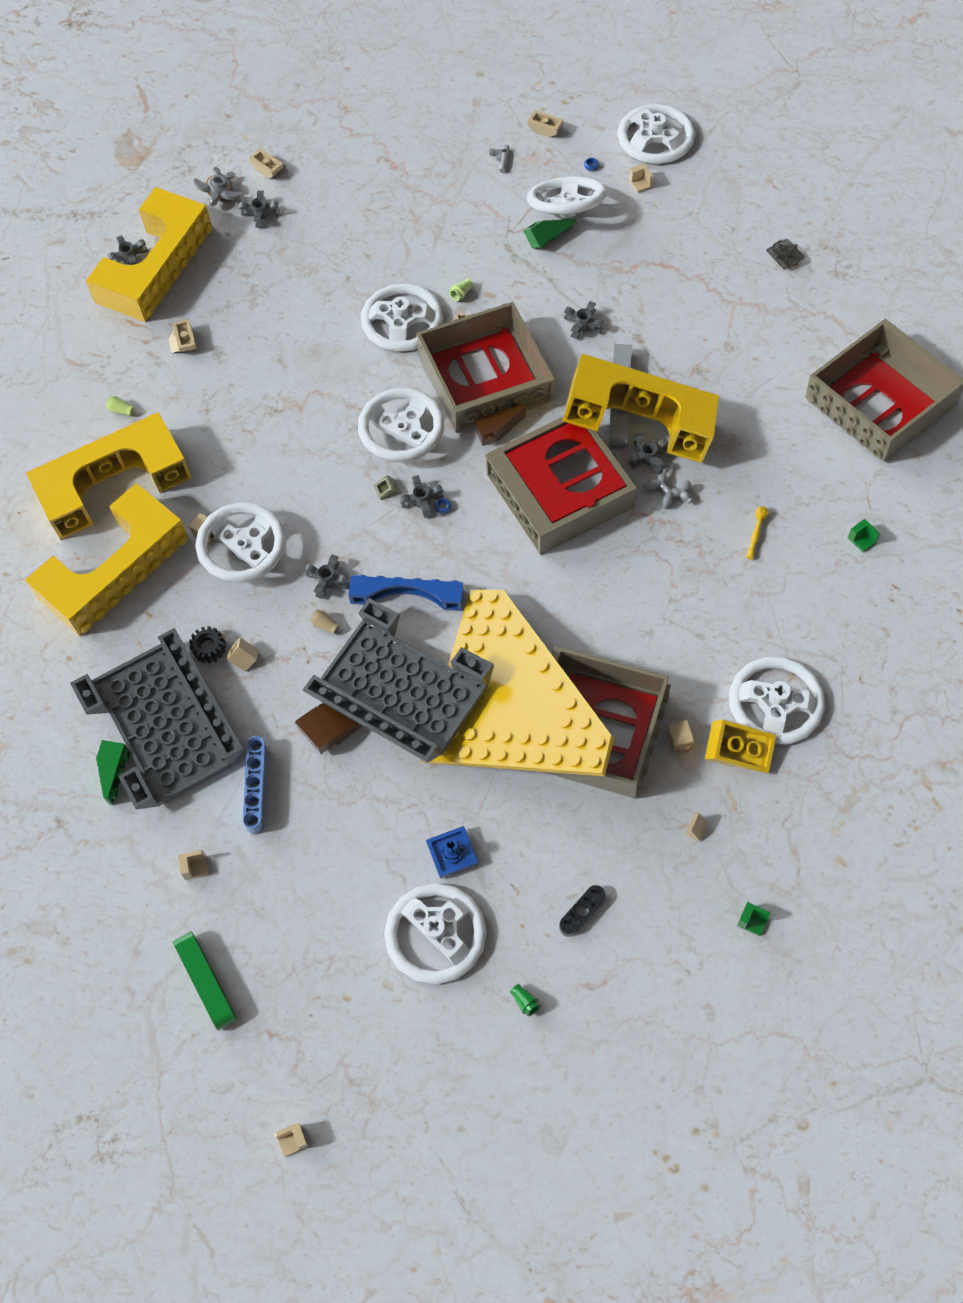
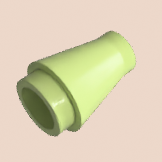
[449,279,473,301]
[106,396,134,416]

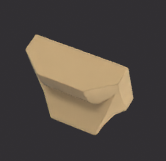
[528,110,563,137]
[249,148,284,178]
[169,319,197,353]

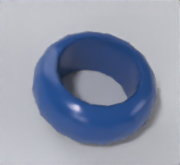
[584,158,599,171]
[435,498,451,514]

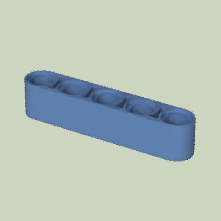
[243,736,268,835]

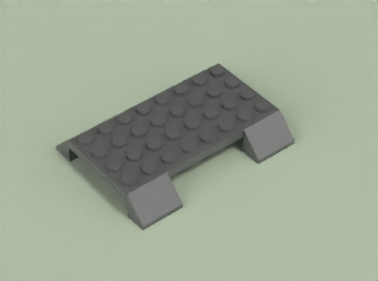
[303,598,494,763]
[70,628,244,810]

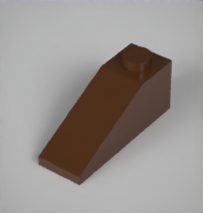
[474,404,526,446]

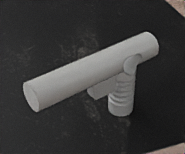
[489,145,510,173]

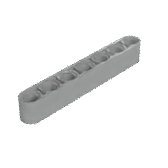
[609,344,632,447]

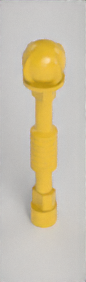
[746,506,769,560]

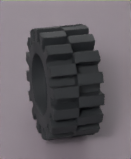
[189,626,226,663]

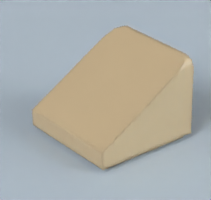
[686,812,708,841]

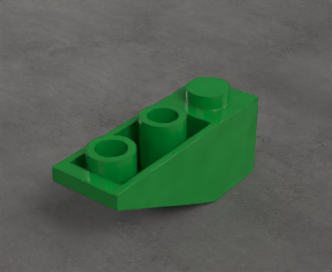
[523,219,577,249]
[96,740,130,805]

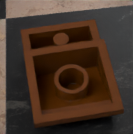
[295,703,362,754]

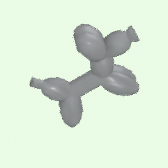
[643,469,693,509]

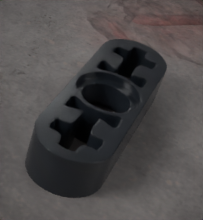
[559,885,605,937]

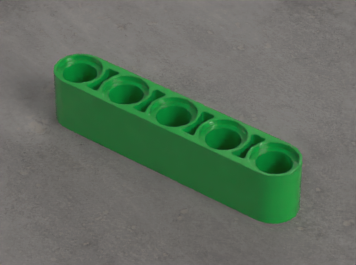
[173,931,237,1031]

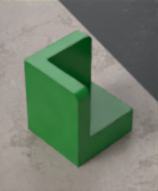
[848,519,880,552]
[737,902,771,936]

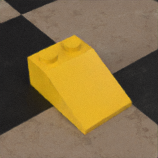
[704,719,776,774]

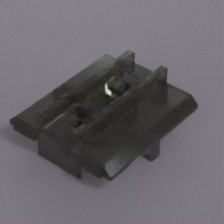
[766,239,805,270]

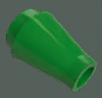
[510,984,541,1017]

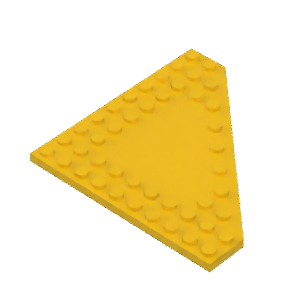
[420,590,614,776]

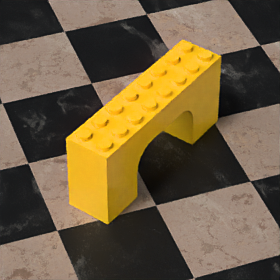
[85,187,213,322]
[563,353,719,463]
[26,412,192,540]
[25,483,189,636]

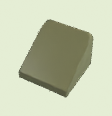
[374,475,400,500]

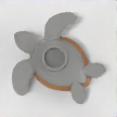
[194,167,241,206]

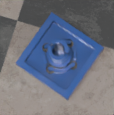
[426,826,479,879]

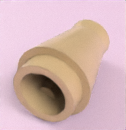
[310,609,339,634]

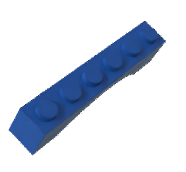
[348,574,464,611]

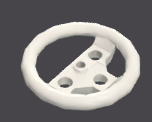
[617,104,695,165]
[527,176,607,218]
[361,283,443,352]
[358,388,444,462]
[195,502,286,583]
[729,657,825,745]
[384,883,487,985]

